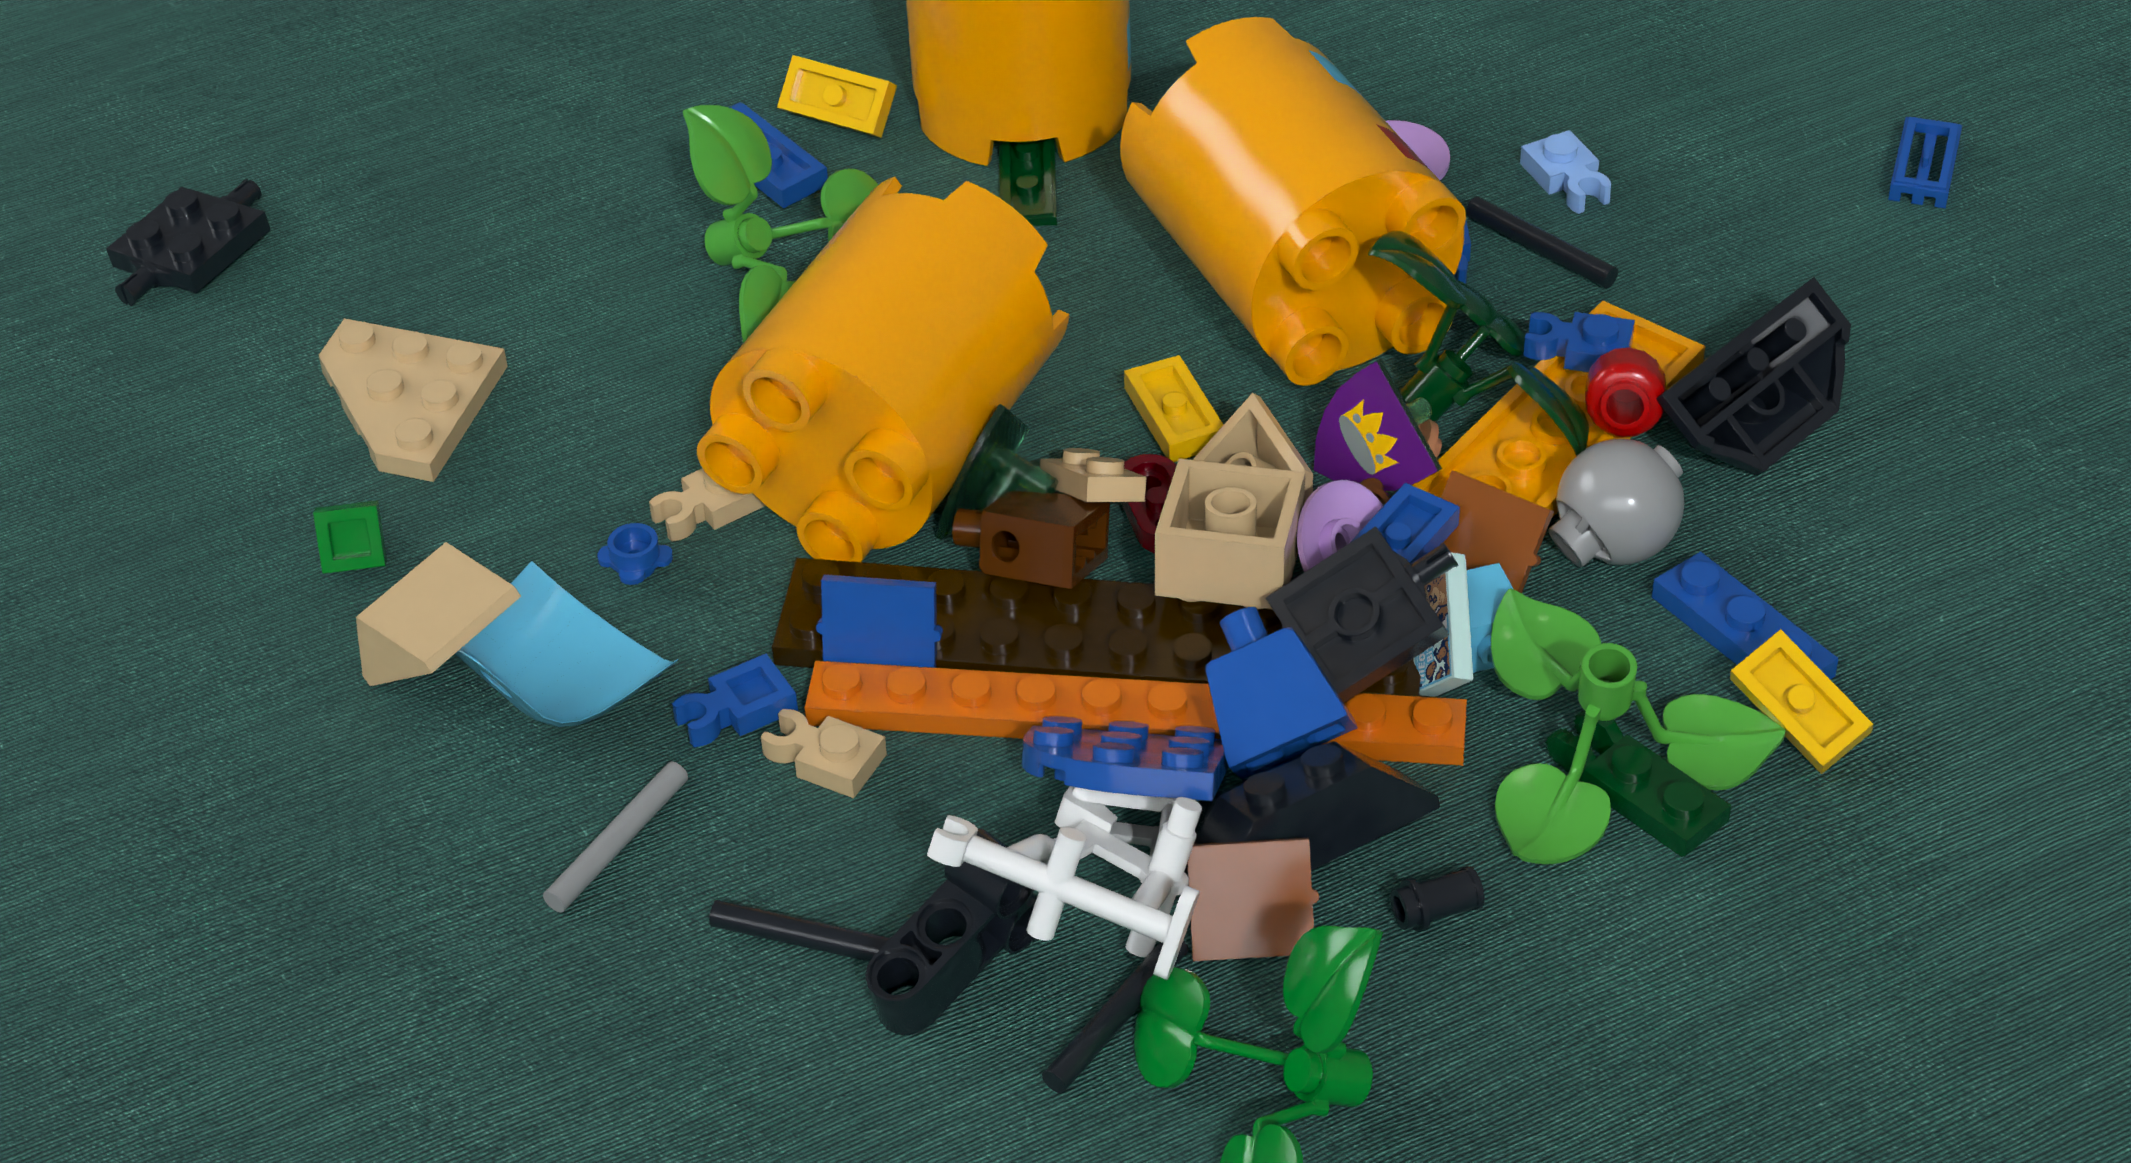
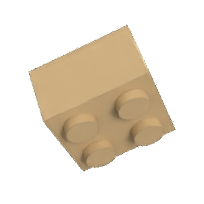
[1155,459,1305,609]

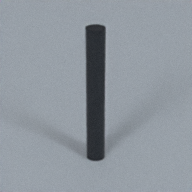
[1466,196,1618,289]
[709,900,890,962]
[1042,940,1189,1093]

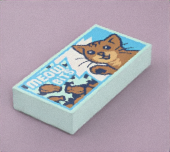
[1413,552,1473,697]

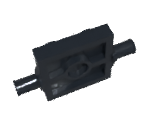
[106,179,271,306]
[1266,526,1459,703]

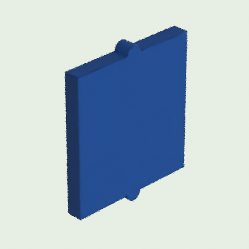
[816,575,943,668]

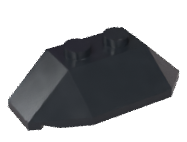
[1656,277,1851,476]
[1184,741,1440,876]

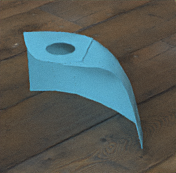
[455,561,679,727]

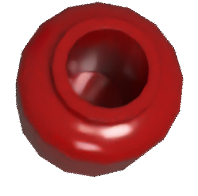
[1585,347,1667,438]

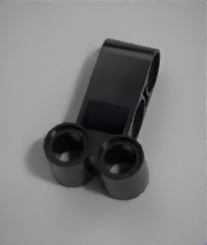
[865,828,1037,1035]

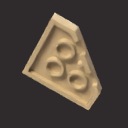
[319,318,508,482]

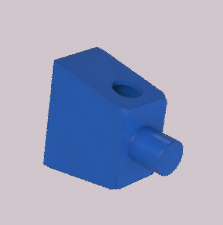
[1206,607,1358,780]

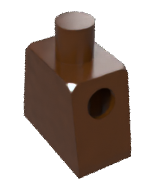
[952,491,1110,589]

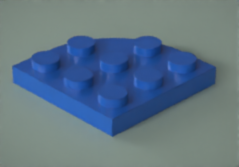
[1022,716,1229,801]

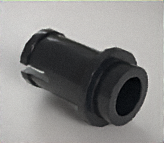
[1390,866,1485,933]

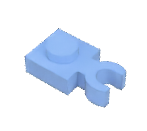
[1520,130,1611,214]

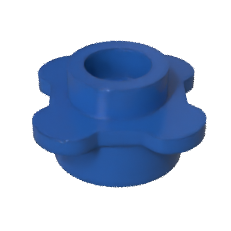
[597,523,673,585]

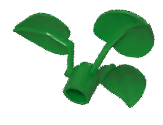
[1134,926,1383,1163]

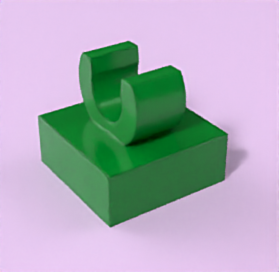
[313,500,387,574]

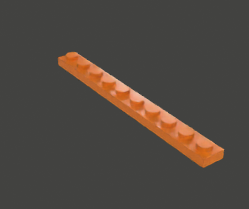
[805,661,1467,766]

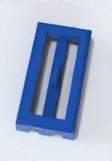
[1888,117,1962,209]

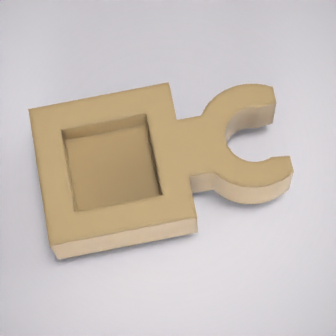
[649,468,766,542]
[761,709,887,798]

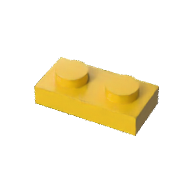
[777,55,897,138]
[1124,355,1223,462]
[1730,629,1873,774]

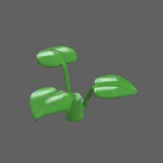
[682,105,878,343]
[1491,588,1786,864]

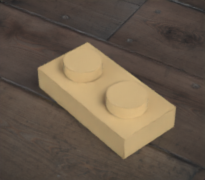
[1039,448,1146,502]

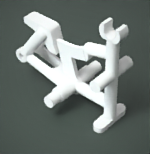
[927,786,1202,980]

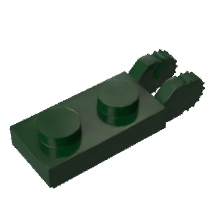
[1545,710,1731,857]

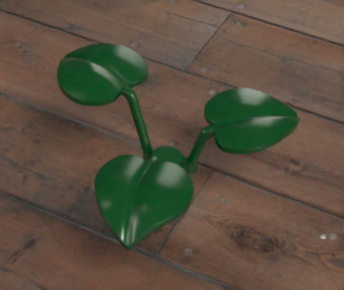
[1368,231,1589,456]

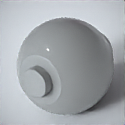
[1548,439,1684,568]

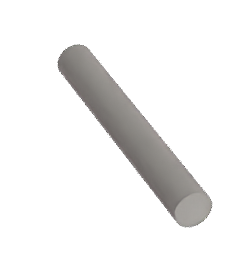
[543,761,688,913]

